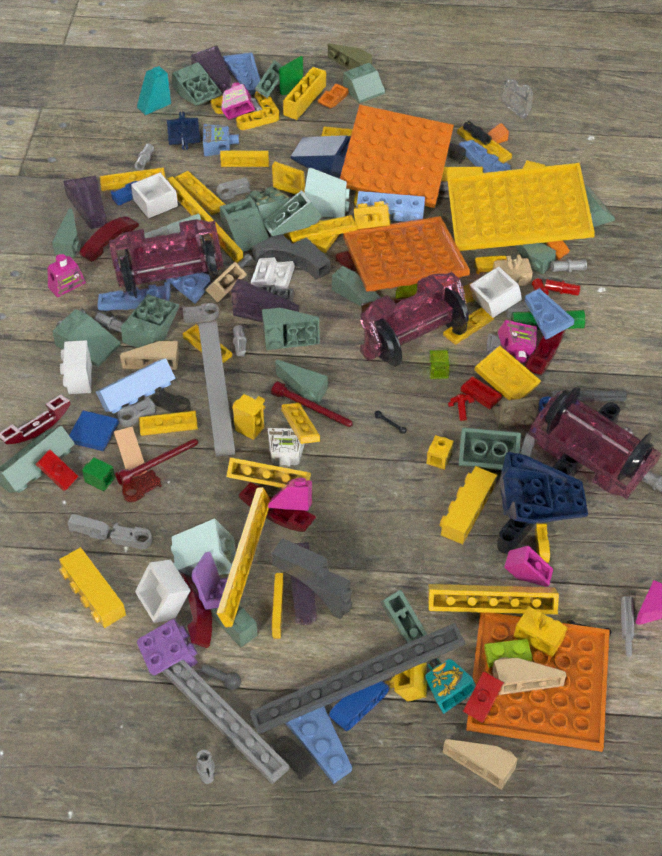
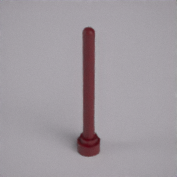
[271,381,353,427]
[115,439,198,487]

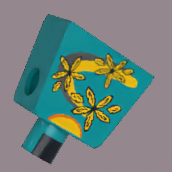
[425,658,476,714]

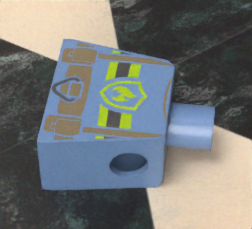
[203,124,239,156]

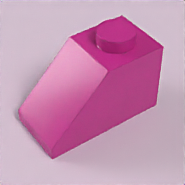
[268,478,312,511]
[504,546,553,587]
[635,580,662,625]

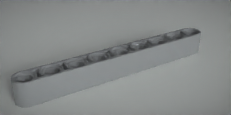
[198,321,235,457]

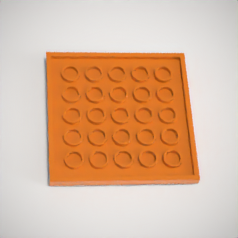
[340,104,454,208]
[343,216,470,292]
[466,612,609,752]

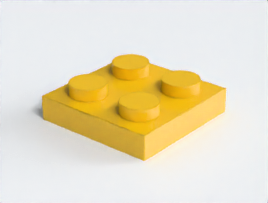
[272,161,305,195]

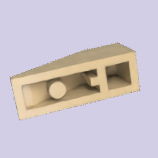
[120,341,179,370]
[492,657,566,695]
[443,739,518,790]

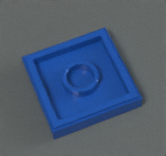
[69,410,119,451]

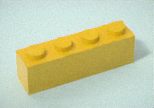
[283,67,326,120]
[226,458,311,488]
[439,466,497,545]
[59,547,126,628]

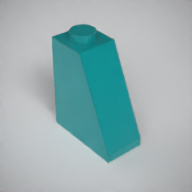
[137,66,171,115]

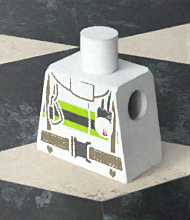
[268,428,305,469]

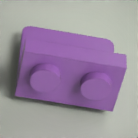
[192,552,228,609]
[137,619,198,675]

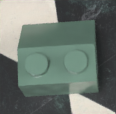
[343,63,385,104]

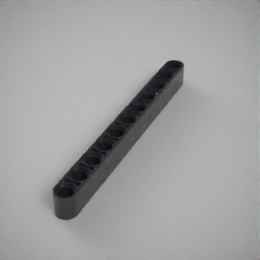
[497,402,620,554]

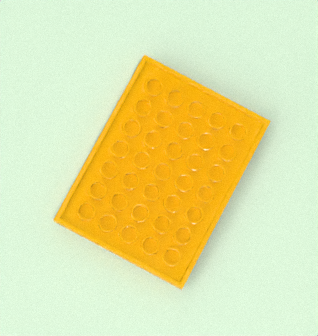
[447,163,595,251]

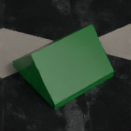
[279,56,304,95]

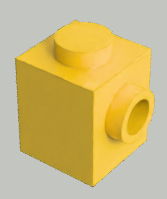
[426,435,454,470]

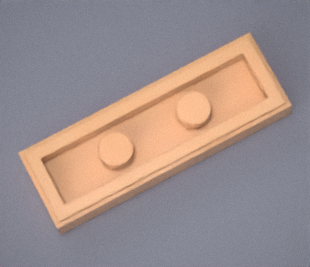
[114,427,148,477]

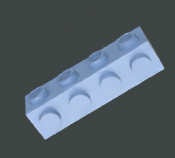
[356,191,425,221]
[96,358,176,413]

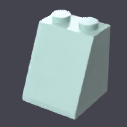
[305,168,350,218]
[171,518,236,577]

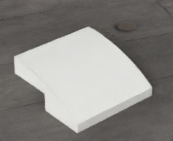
[251,257,295,290]

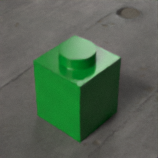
[82,457,115,492]

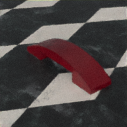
[79,216,139,262]
[525,329,566,375]
[0,395,71,445]
[239,482,316,532]
[178,571,212,648]

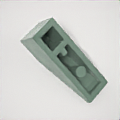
[255,60,282,98]
[52,208,81,258]
[514,243,556,275]
[332,266,383,306]
[275,360,328,404]
[380,590,428,644]
[211,606,258,648]

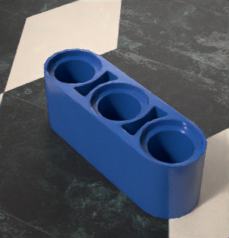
[329,681,390,731]

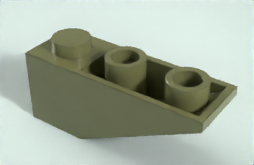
[328,43,372,70]

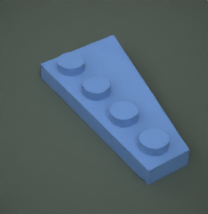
[223,52,260,95]
[458,140,512,173]
[98,281,171,311]
[285,706,352,784]

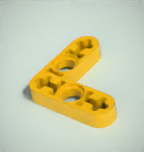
[236,91,279,130]

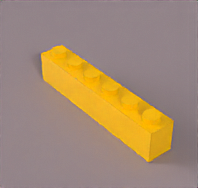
[428,584,559,614]

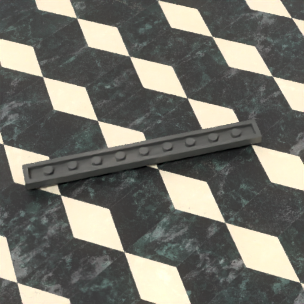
[249,623,465,735]

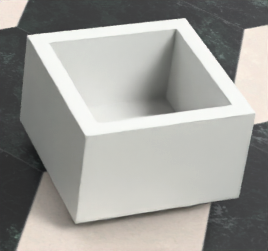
[131,173,178,218]
[470,267,522,318]
[60,340,92,394]
[135,560,190,623]

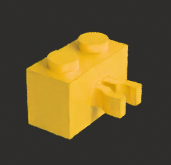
[354,201,391,229]
[232,394,265,440]
[514,606,567,657]
[385,662,427,702]

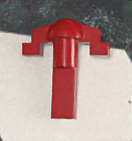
[448,394,475,421]

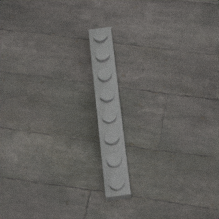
[162,660,289,784]

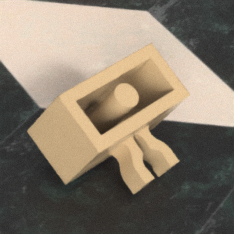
[493,255,533,286]
[206,262,247,303]

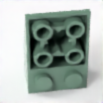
[172,62,222,106]
[245,187,290,221]
[220,197,269,252]
[121,294,179,348]
[262,308,320,350]

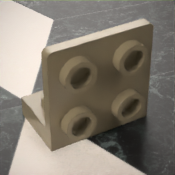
[492,397,539,429]

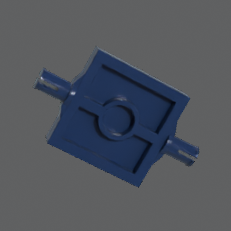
[167,111,200,150]

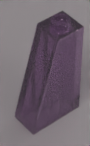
[191,45,231,94]
[63,175,107,229]
[231,279,299,323]
[290,542,317,625]

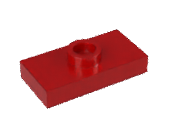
[460,376,502,410]
[35,450,79,491]
[463,671,505,723]

